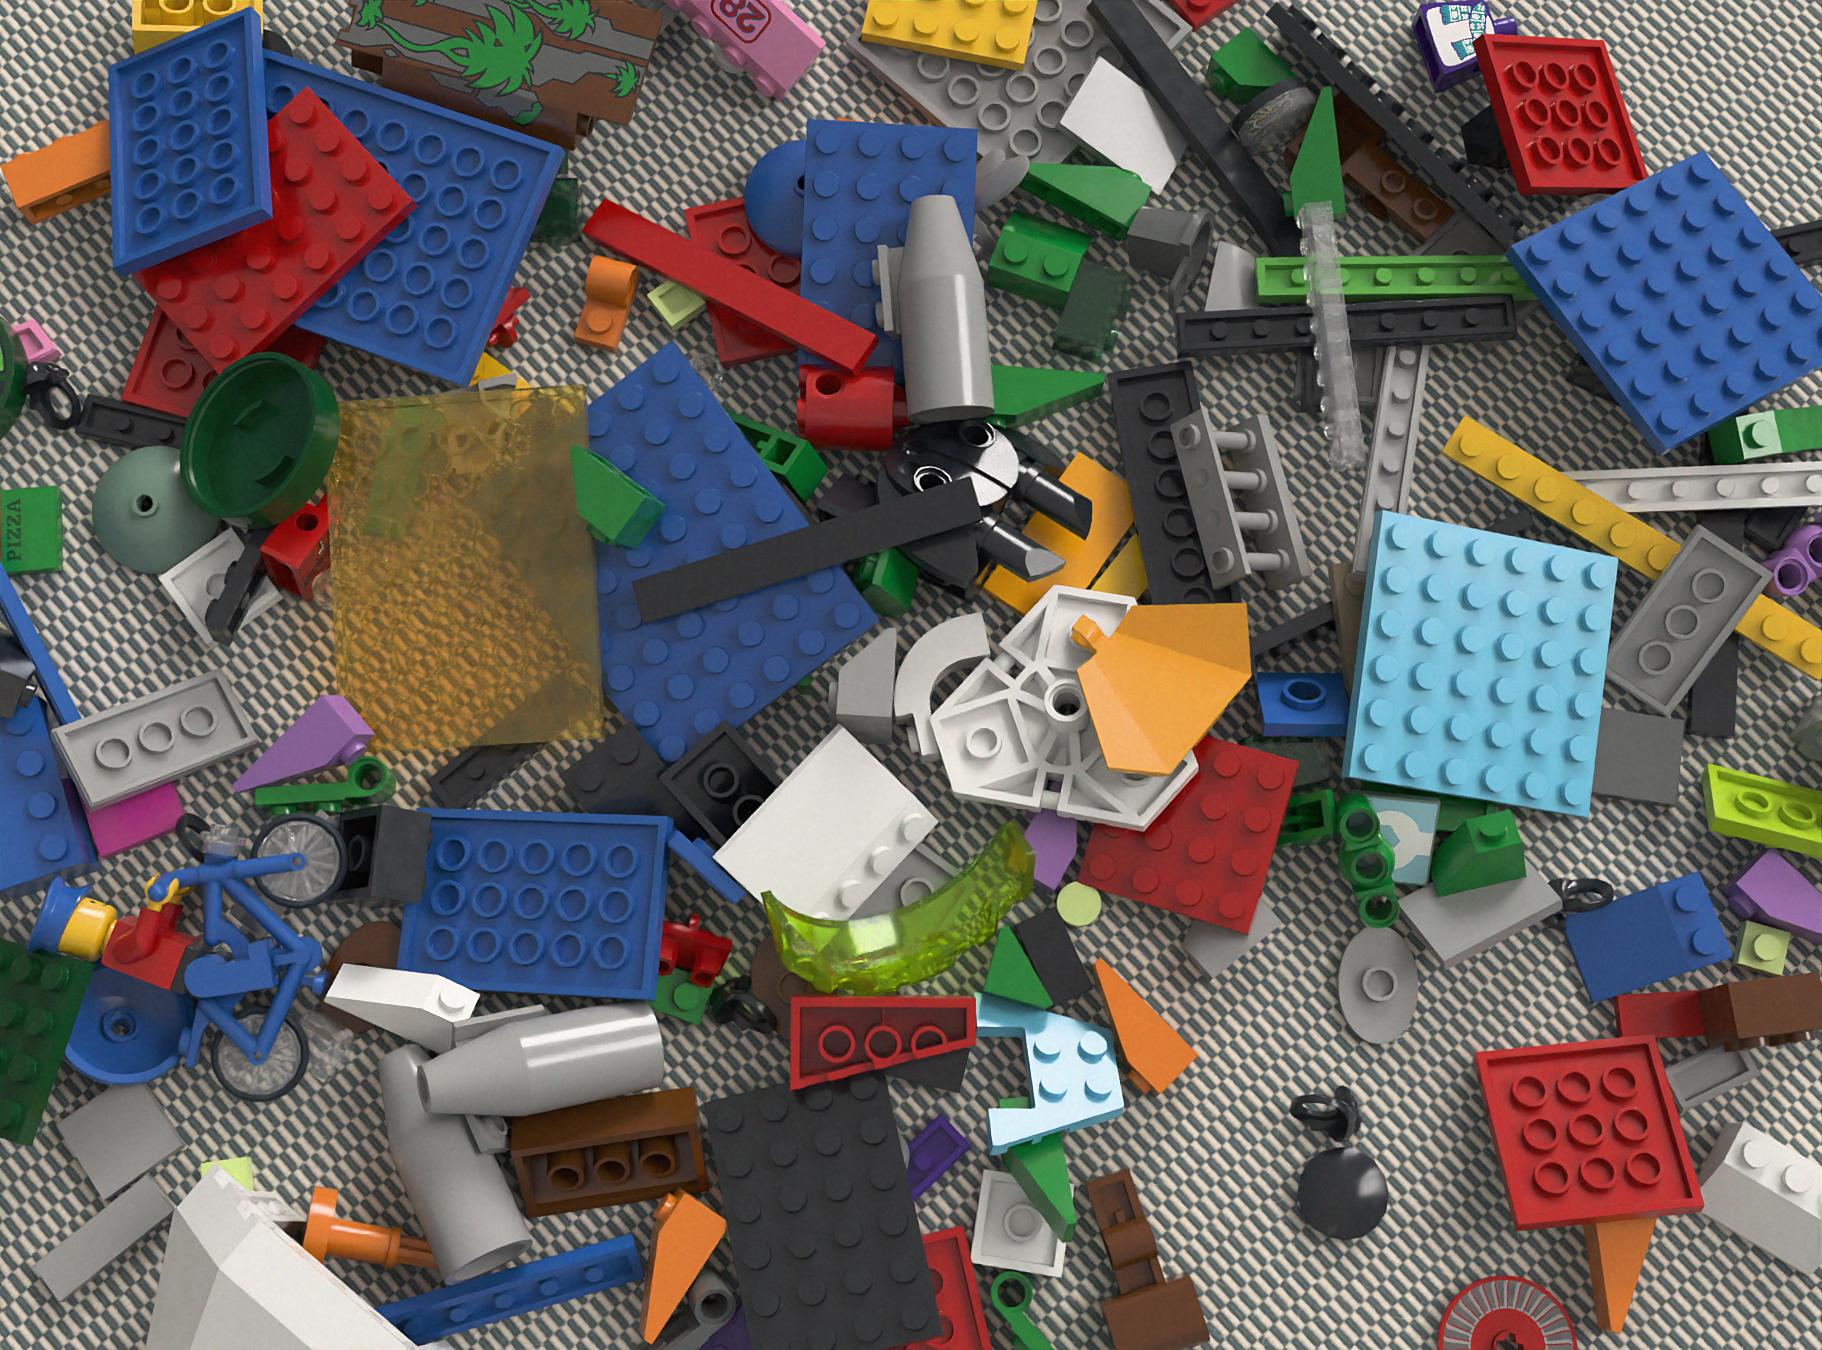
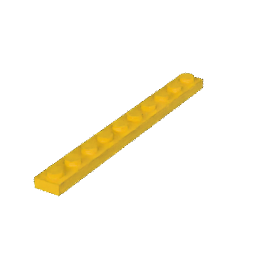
[1440,415,1822,681]

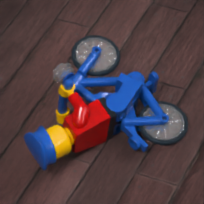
[26,813,348,1102]

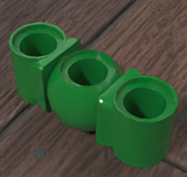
[1335,793,1400,929]

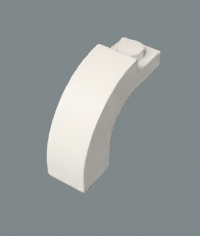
[894,612,990,764]

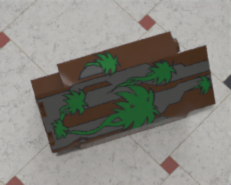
[335,0,663,151]

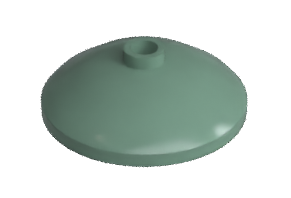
[92,446,222,574]

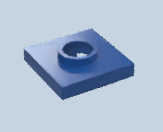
[1253,672,1350,737]
[666,826,746,904]

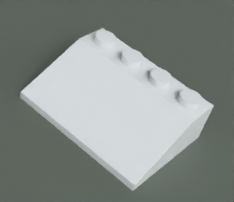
[713,723,939,954]

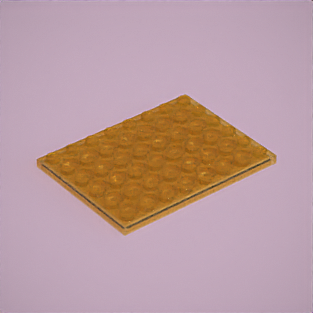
[326,384,605,753]

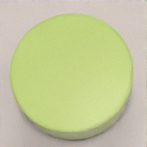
[1056,881,1101,928]

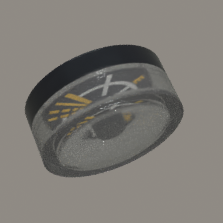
[1232,77,1317,157]

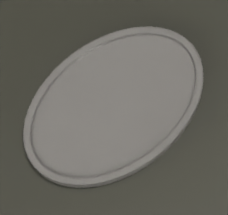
[1337,926,1419,1045]

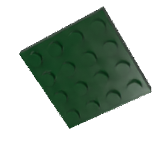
[0,939,95,1147]

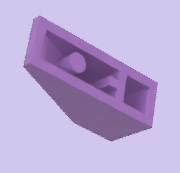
[231,695,376,793]
[1721,848,1822,945]

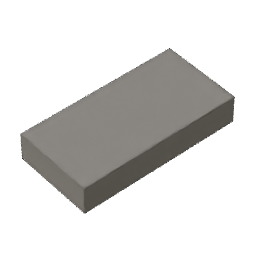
[1664,1044,1760,1114]

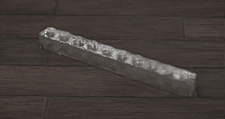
[1297,200,1366,473]

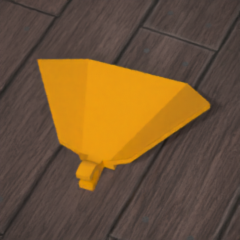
[1070,603,1252,777]

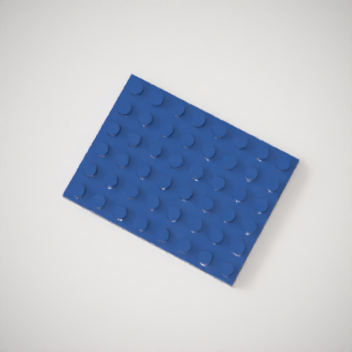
[262,48,566,389]
[467,341,881,769]

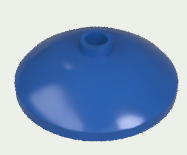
[744,139,806,259]
[63,957,195,1086]

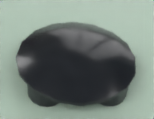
[1297,1147,1389,1240]

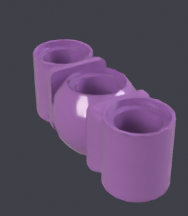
[1759,511,1822,598]

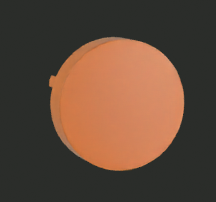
[300,1186,439,1270]

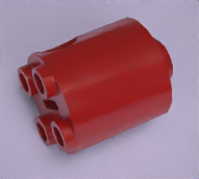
[797,364,910,452]

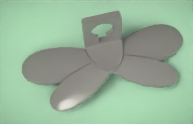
[973,149,1029,263]

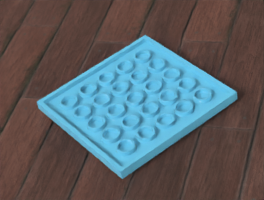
[1341,510,1619,817]

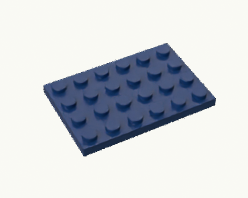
[108,6,273,277]
[796,119,978,384]
[396,808,674,1001]

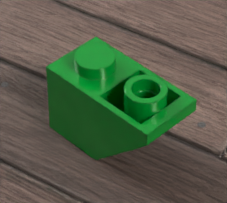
[849,548,920,620]

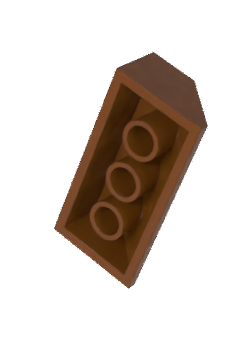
[510,1086,710,1219]

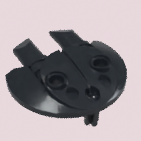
[875,418,1093,588]

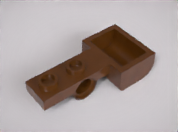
[1283,91,1454,245]
[1084,1167,1210,1350]

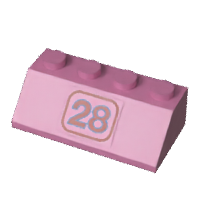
[663,0,826,102]

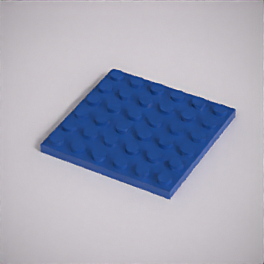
[1505,150,1822,457]

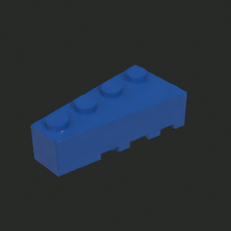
[0,696,102,899]

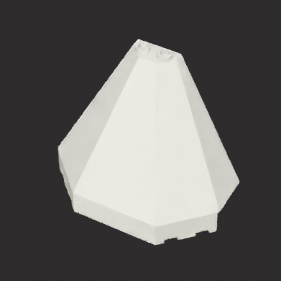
[145,1163,456,1350]

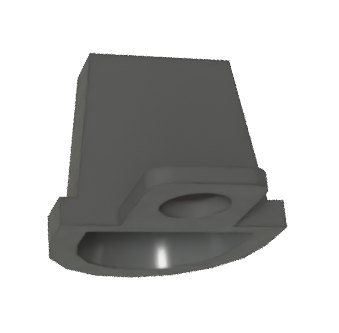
[1127,206,1215,311]

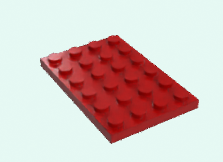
[132,86,418,375]

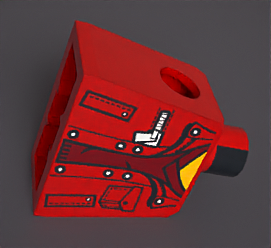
[259,493,347,602]

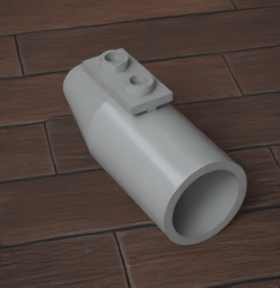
[872,195,995,423]
[416,1000,664,1117]
[378,1044,533,1285]

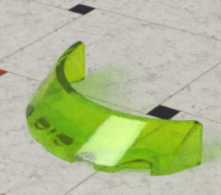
[761,821,1036,996]

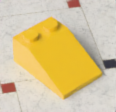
[132,0,263,55]

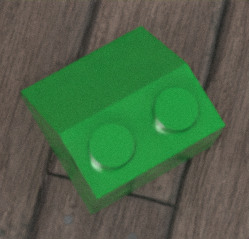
[987,209,1093,312]
[570,443,667,549]

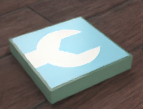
[1337,789,1441,886]

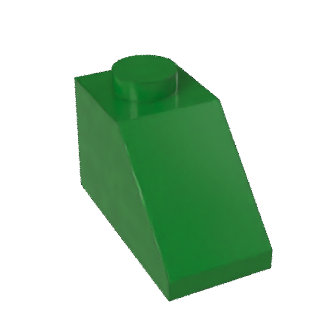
[1206,27,1297,105]
[1430,809,1527,897]

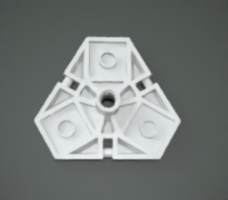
[929,584,1198,832]

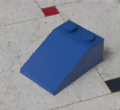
[1563,871,1733,1004]

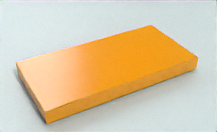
[982,452,1134,618]

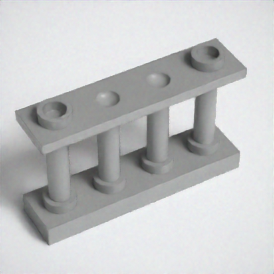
[1170,408,1312,590]

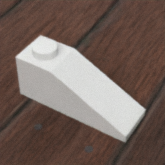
[324,963,480,1055]

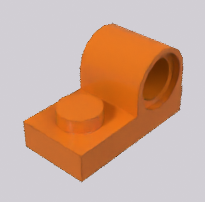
[574,255,641,353]

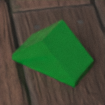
[1275,789,1338,849]
[982,925,1053,1011]

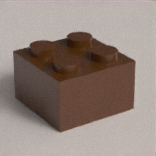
[1697,972,1822,1053]

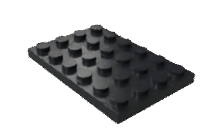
[704,1068,945,1350]

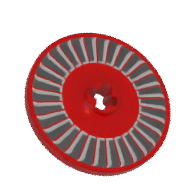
[1437,1275,1578,1350]

